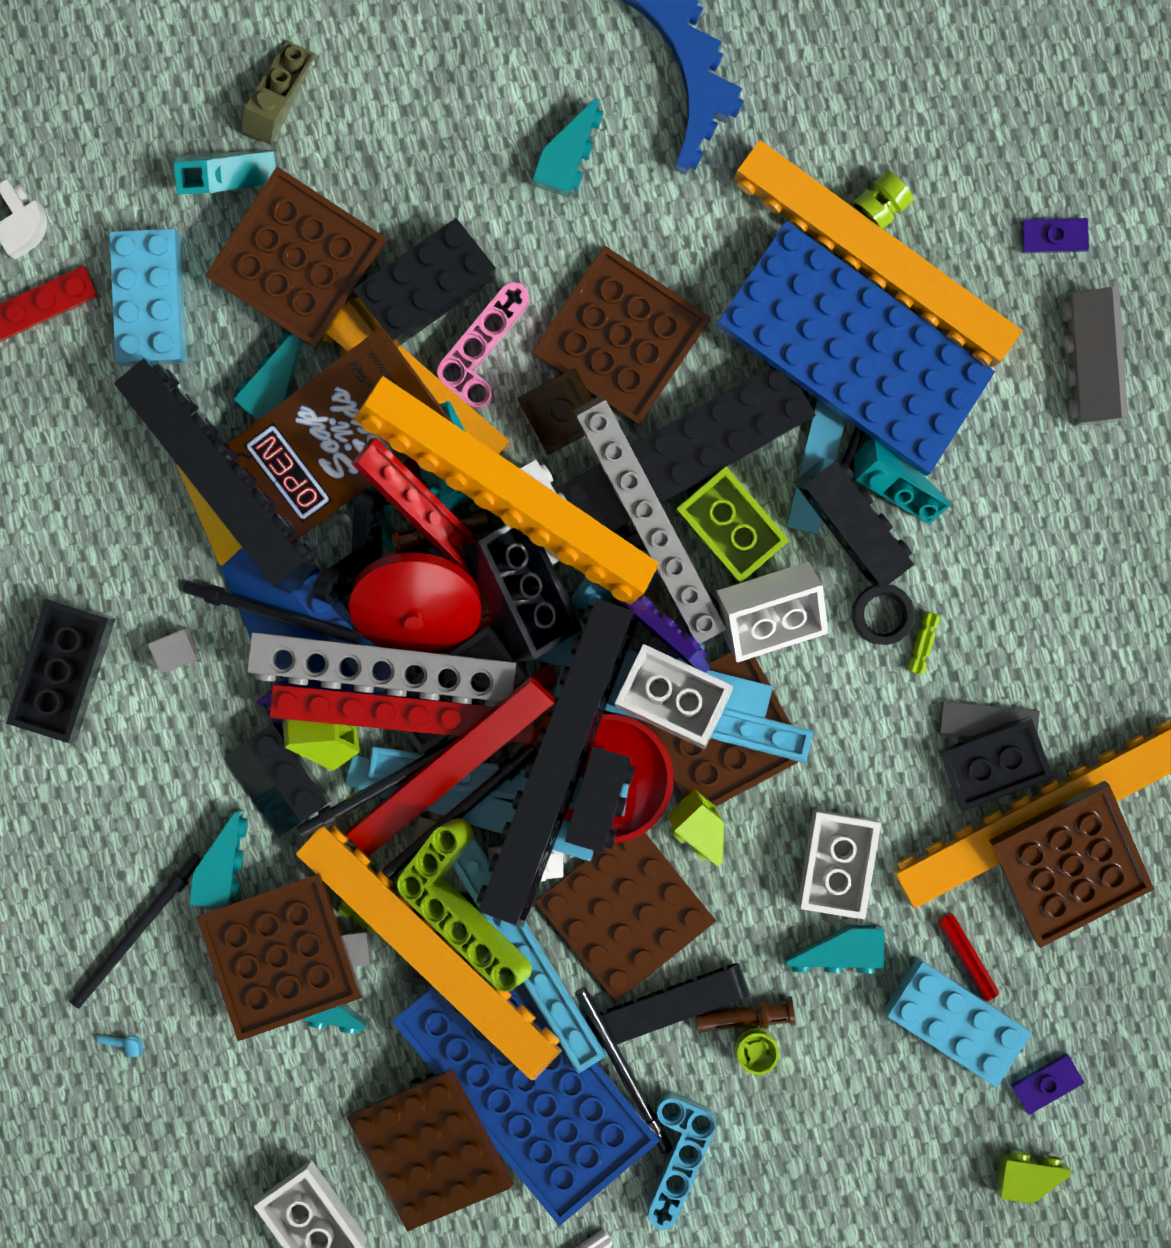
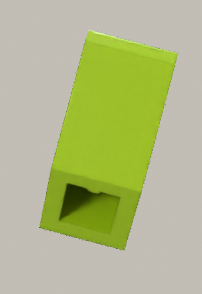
[283,719,360,771]
[667,789,724,867]
[996,1150,1071,1204]

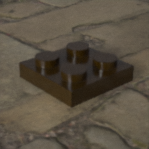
[517,367,593,455]

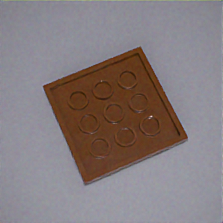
[205,166,388,349]
[532,245,711,426]
[643,651,808,806]
[989,781,1154,948]
[535,833,716,1002]
[196,873,363,1041]
[347,1068,514,1232]

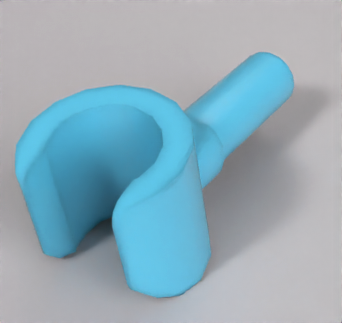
[97,1035,143,1057]

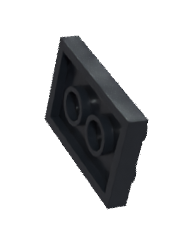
[938,716,1054,812]

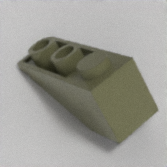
[241,40,316,145]

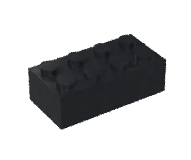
[350,218,496,348]
[793,458,914,589]
[458,519,582,662]
[6,599,116,743]
[391,625,528,755]

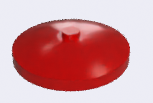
[349,553,482,654]
[565,713,674,843]

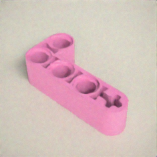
[437,282,529,410]

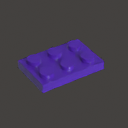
[620,595,711,673]

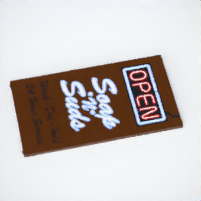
[228,327,454,538]

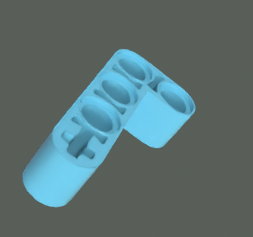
[647,1092,716,1230]

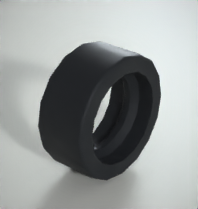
[851,585,915,645]

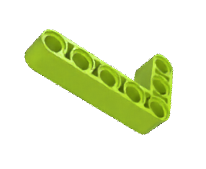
[397,818,532,992]

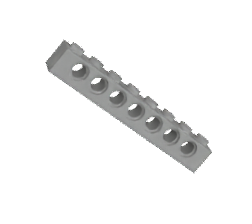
[572,395,727,644]
[247,633,517,707]

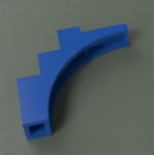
[621,0,744,175]

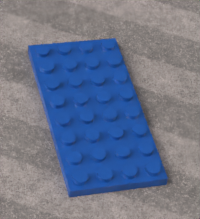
[715,221,995,476]
[392,946,660,1226]

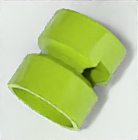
[852,170,914,229]
[734,1026,779,1075]

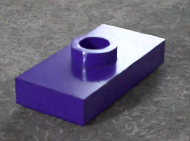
[1021,218,1089,254]
[1011,1053,1084,1115]

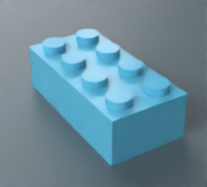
[109,229,187,366]
[883,957,1032,1088]

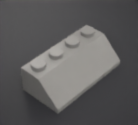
[1062,286,1128,426]

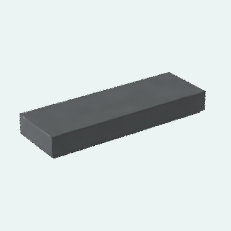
[939,701,1040,737]

